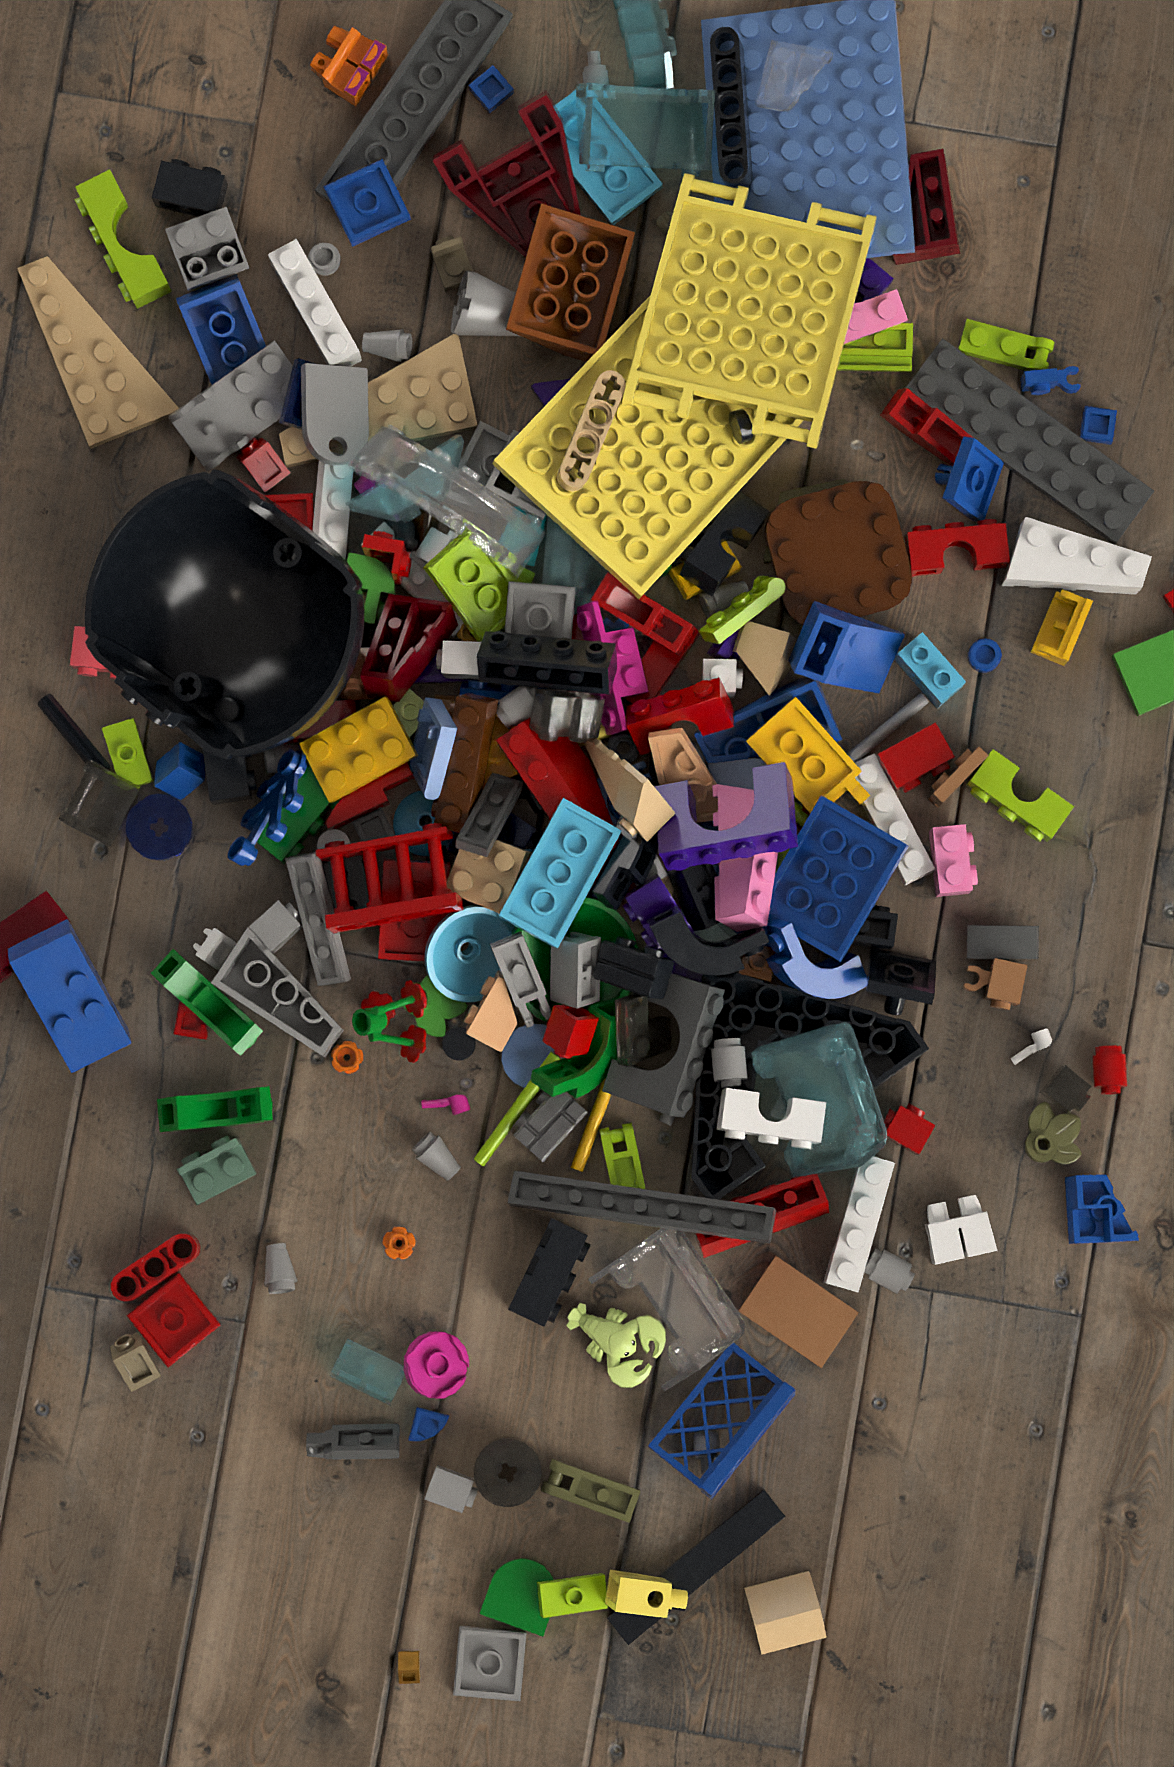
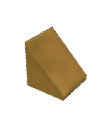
[398,1651,420,1684]

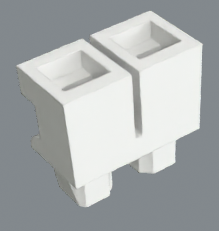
[925,1195,998,1265]

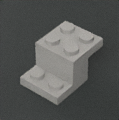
[450,421,546,520]

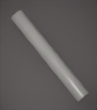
[847,693,929,763]

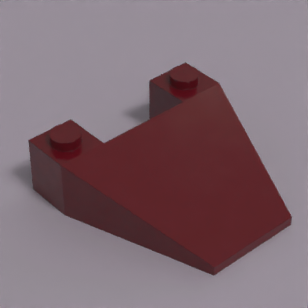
[433,90,581,258]

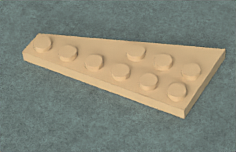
[17,256,179,449]
[279,334,478,468]

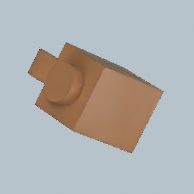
[963,958,1028,1010]

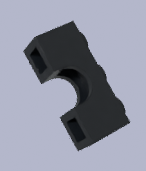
[679,491,770,596]

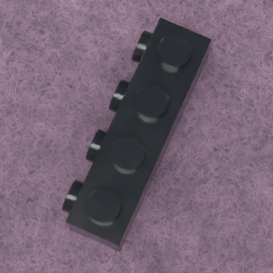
[477,631,617,695]

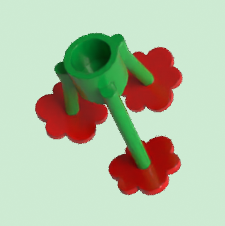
[352,980,427,1063]

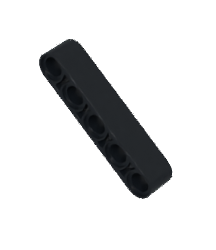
[710,27,753,188]

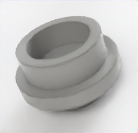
[308,243,341,276]

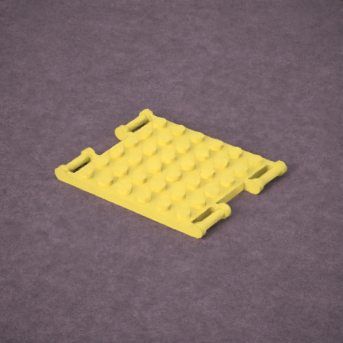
[622,173,877,449]

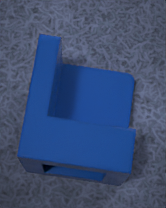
[154,742,205,800]

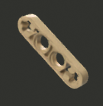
[557,370,626,492]

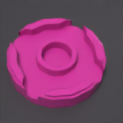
[404,1331,469,1399]

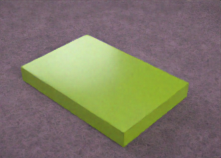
[423,525,515,642]

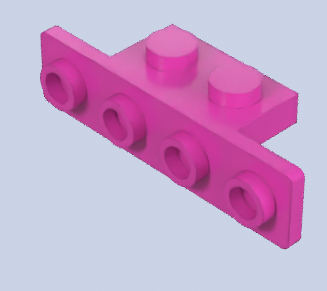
[577,601,649,735]

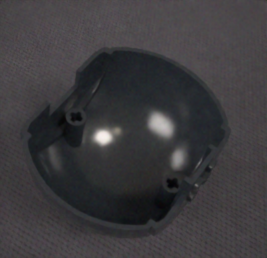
[85,469,365,759]

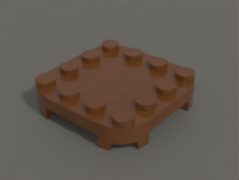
[764,481,912,625]

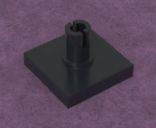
[866,947,936,1015]

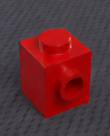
[542,1005,599,1058]
[880,1103,936,1155]

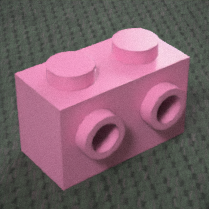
[929,824,978,897]

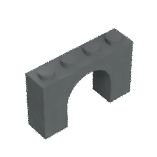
[602,972,725,1118]

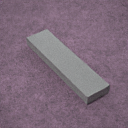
[285,852,351,986]

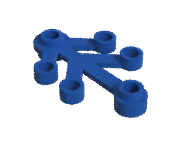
[228,749,307,866]

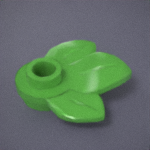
[401,975,467,1037]

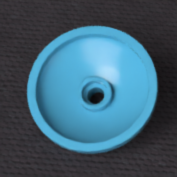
[424,905,515,1002]

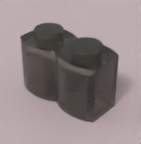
[529,688,605,743]

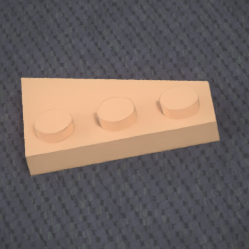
[648,727,718,823]

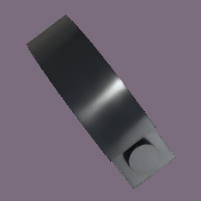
[646,906,769,975]

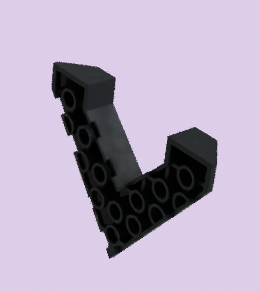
[691,973,929,1200]

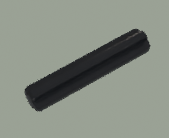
[37,694,110,777]

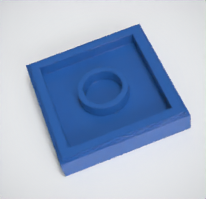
[323,159,411,247]

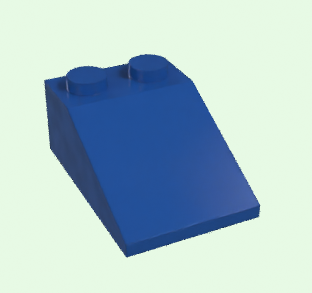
[176,274,266,385]

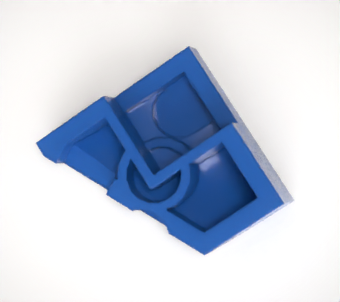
[1065,1174,1139,1244]

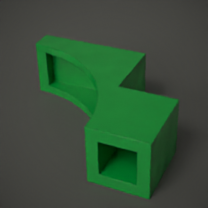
[151,949,263,1056]

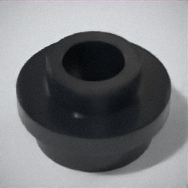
[607,731,639,763]

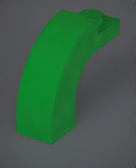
[531,997,636,1099]
[157,1086,273,1132]

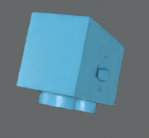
[894,632,966,709]

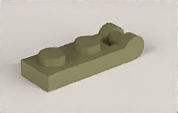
[541,1458,641,1523]

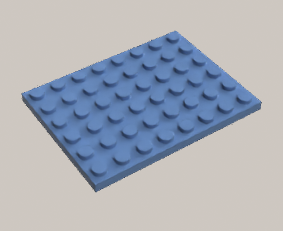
[701,0,915,258]

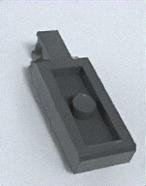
[306,1424,400,1460]

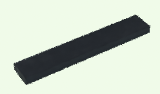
[607,1489,786,1645]

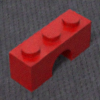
[904,519,1010,576]
[626,677,734,755]

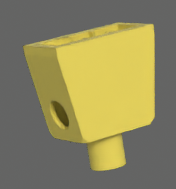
[605,1569,688,1618]

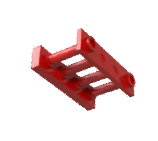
[315,823,464,933]

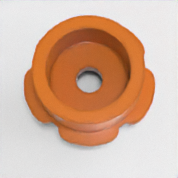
[331,1041,364,1074]
[382,1226,416,1259]

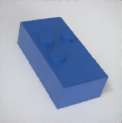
[7,919,132,1073]

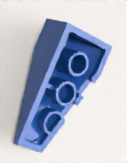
[694,676,842,763]

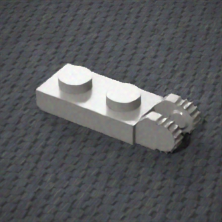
[490,931,551,1028]

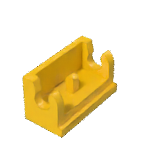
[1031,590,1093,666]

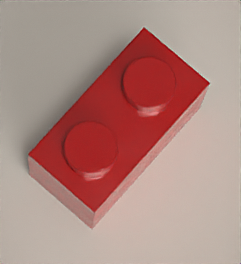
[876,722,955,793]

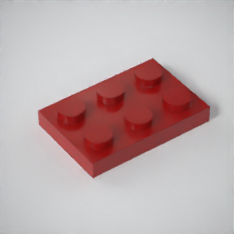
[378,859,450,961]

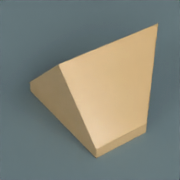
[733,621,797,696]

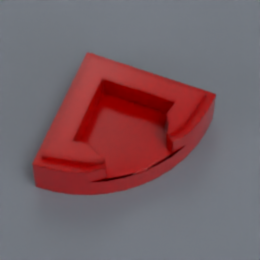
[174,1002,208,1040]

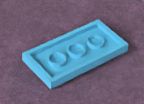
[555,84,663,225]
[498,798,622,949]

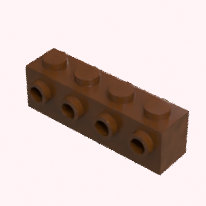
[431,693,499,833]

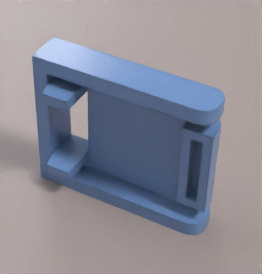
[408,697,457,800]

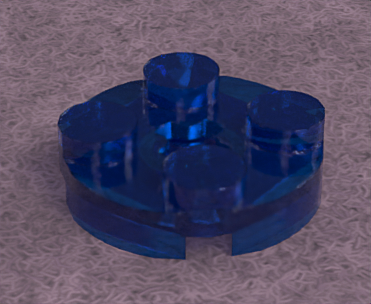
[126,794,193,861]

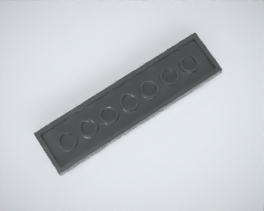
[315,0,513,204]
[906,338,1154,545]

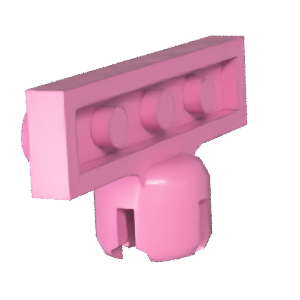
[844,289,908,344]

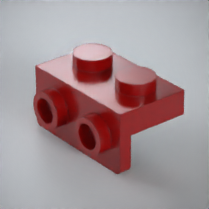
[362,531,412,585]

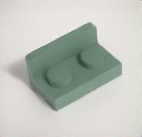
[176,1136,257,1205]

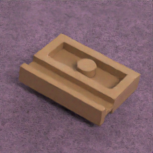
[928,747,989,808]

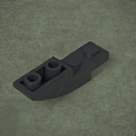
[592,776,658,911]

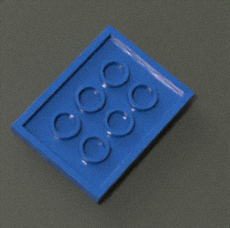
[768,796,909,962]

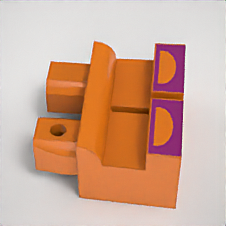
[310,26,388,107]

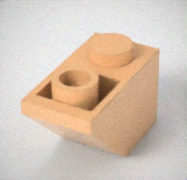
[464,970,517,1052]

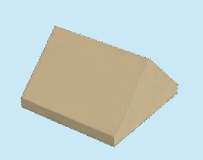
[744,1571,827,1654]

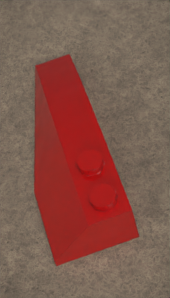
[496,707,636,898]

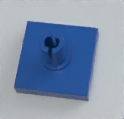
[935,436,1004,522]

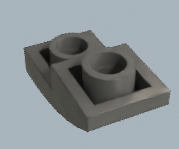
[967,925,1039,959]

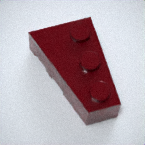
[893,148,960,265]
[360,594,458,702]
[0,890,71,983]

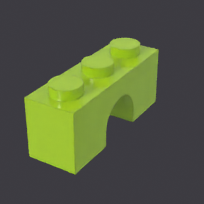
[967,749,1074,842]

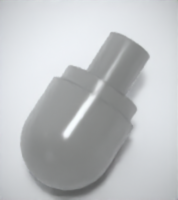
[582,51,609,98]
[693,1430,720,1474]

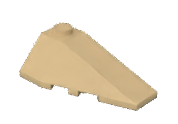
[580,730,675,842]

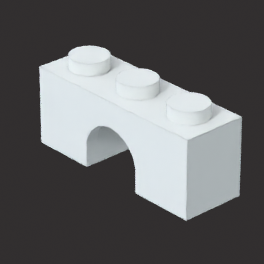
[717,1088,826,1149]

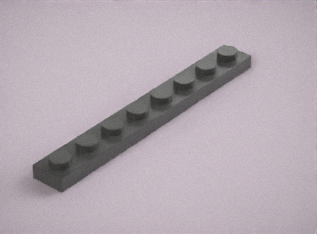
[507,1171,776,1244]

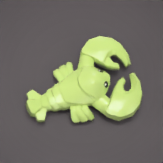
[566,1303,666,1388]

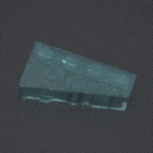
[612,0,677,95]

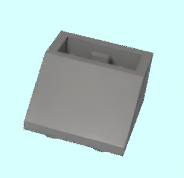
[165,207,249,291]

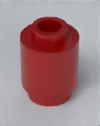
[1092,1045,1127,1095]

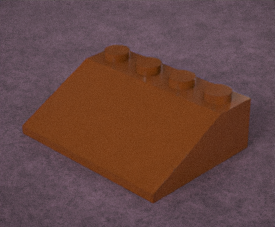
[506,204,635,362]

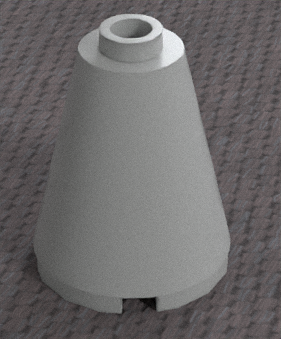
[451,270,519,336]

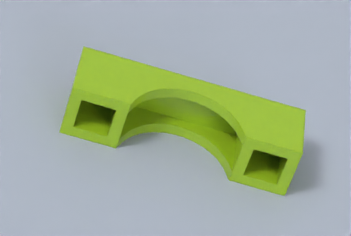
[74,169,172,309]

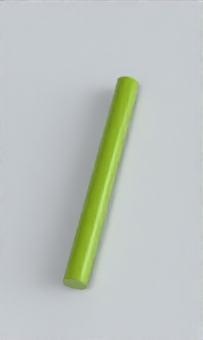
[474,1051,562,1166]

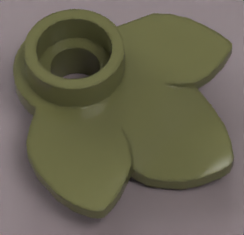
[1024,1102,1082,1165]

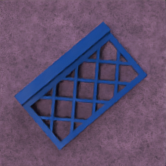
[648,1342,795,1500]

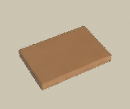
[738,1255,859,1368]

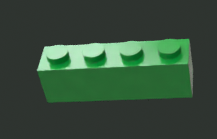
[256,764,342,865]

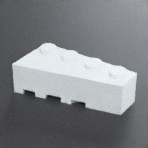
[1001,517,1152,595]

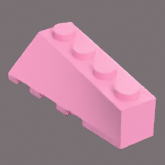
[712,784,778,932]

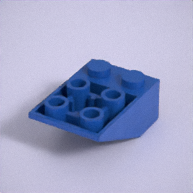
[788,601,905,694]

